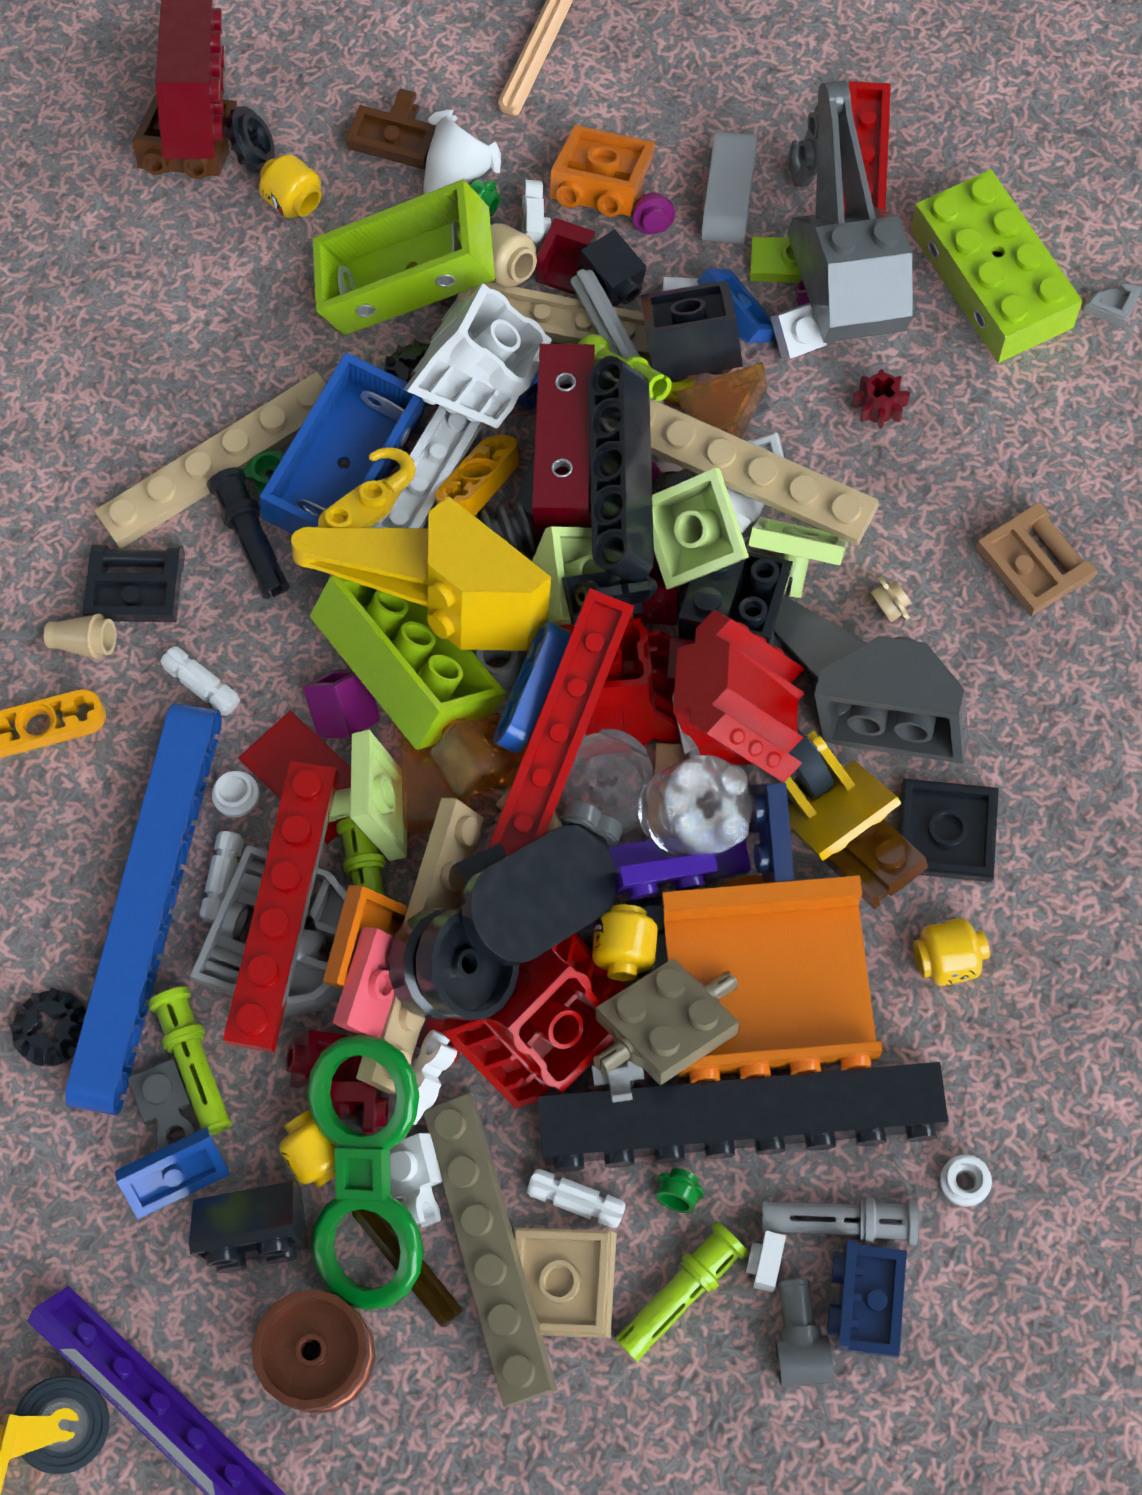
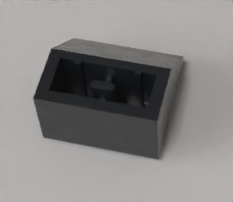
[678,551,793,643]
[189,1181,309,1273]

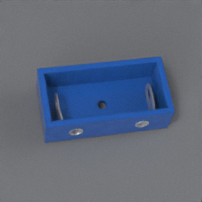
[259,352,425,534]

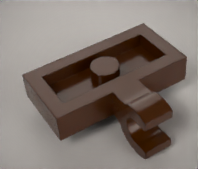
[345,89,436,170]

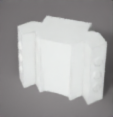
[403,283,552,429]

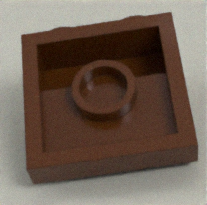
[133,94,237,179]

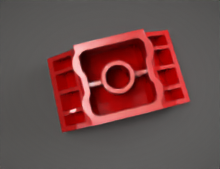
[673,610,805,783]
[525,618,681,754]
[442,933,626,1109]

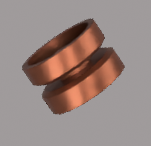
[252,1289,376,1414]

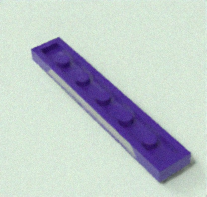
[27,1286,286,1495]

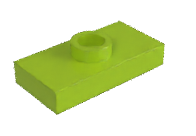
[750,237,802,283]

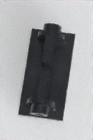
[561,571,657,625]

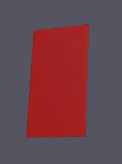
[238,710,351,845]

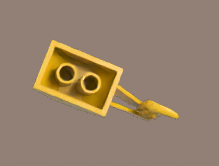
[291,447,551,651]

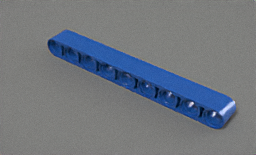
[65,703,222,1115]

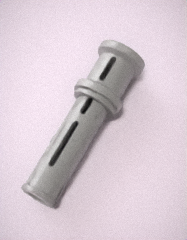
[762,1197,918,1246]

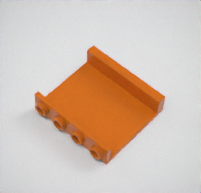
[662,875,883,1083]

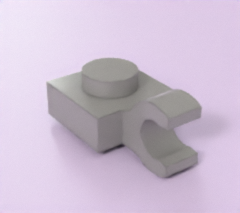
[591,1061,644,1103]

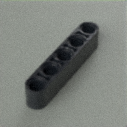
[589,355,654,583]

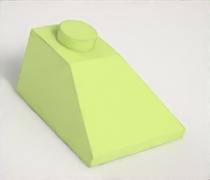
[652,468,749,589]
[532,526,633,626]

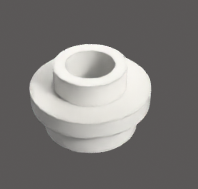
[940,1155,992,1207]

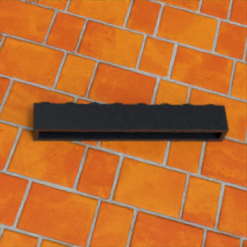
[538,1062,949,1172]

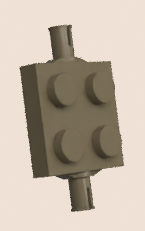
[593,958,739,1085]

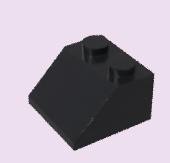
[641,280,743,382]

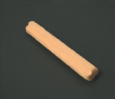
[498,0,573,116]

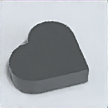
[561,801,623,849]

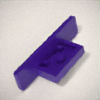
[607,826,751,899]

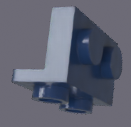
[827,1239,907,1358]

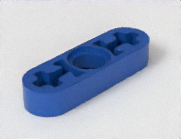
[493,621,570,754]

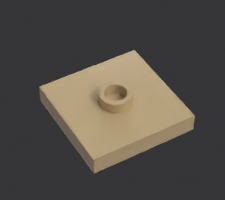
[514,1227,617,1339]

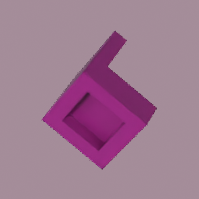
[302,669,380,738]

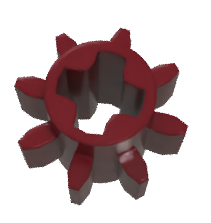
[852,369,910,428]

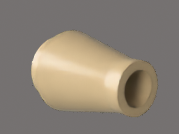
[44,614,117,659]

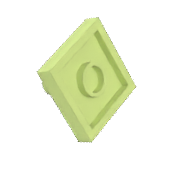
[748,517,847,598]
[329,730,407,861]

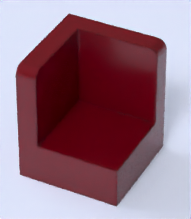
[536,218,595,294]

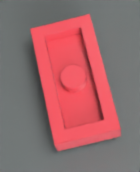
[332,927,395,1038]

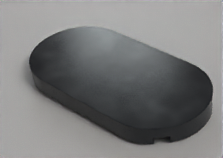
[461,825,617,966]

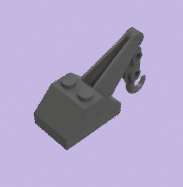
[787,81,913,343]
[768,595,969,764]

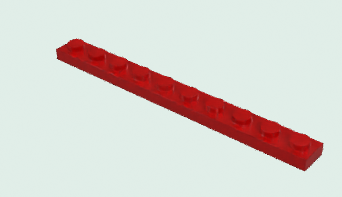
[416,588,635,1062]

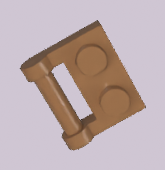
[976,503,1098,617]

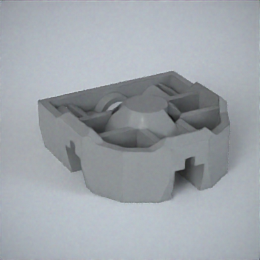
[190,845,347,1016]

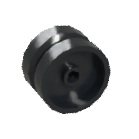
[388,909,519,1020]

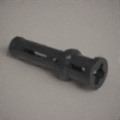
[207,467,290,599]

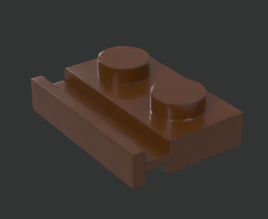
[824,819,928,910]

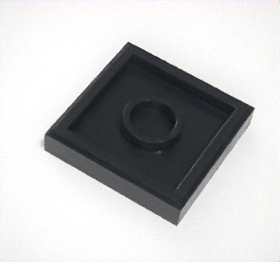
[899,778,999,882]

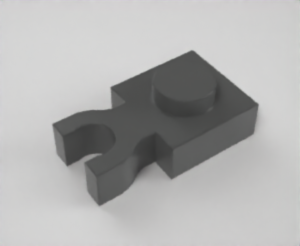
[127,1059,196,1149]

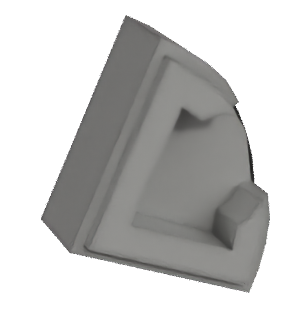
[1083,284,1142,328]

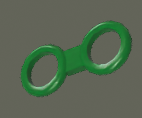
[307,1034,424,1310]

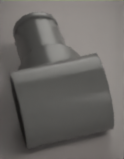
[775,1279,834,1388]

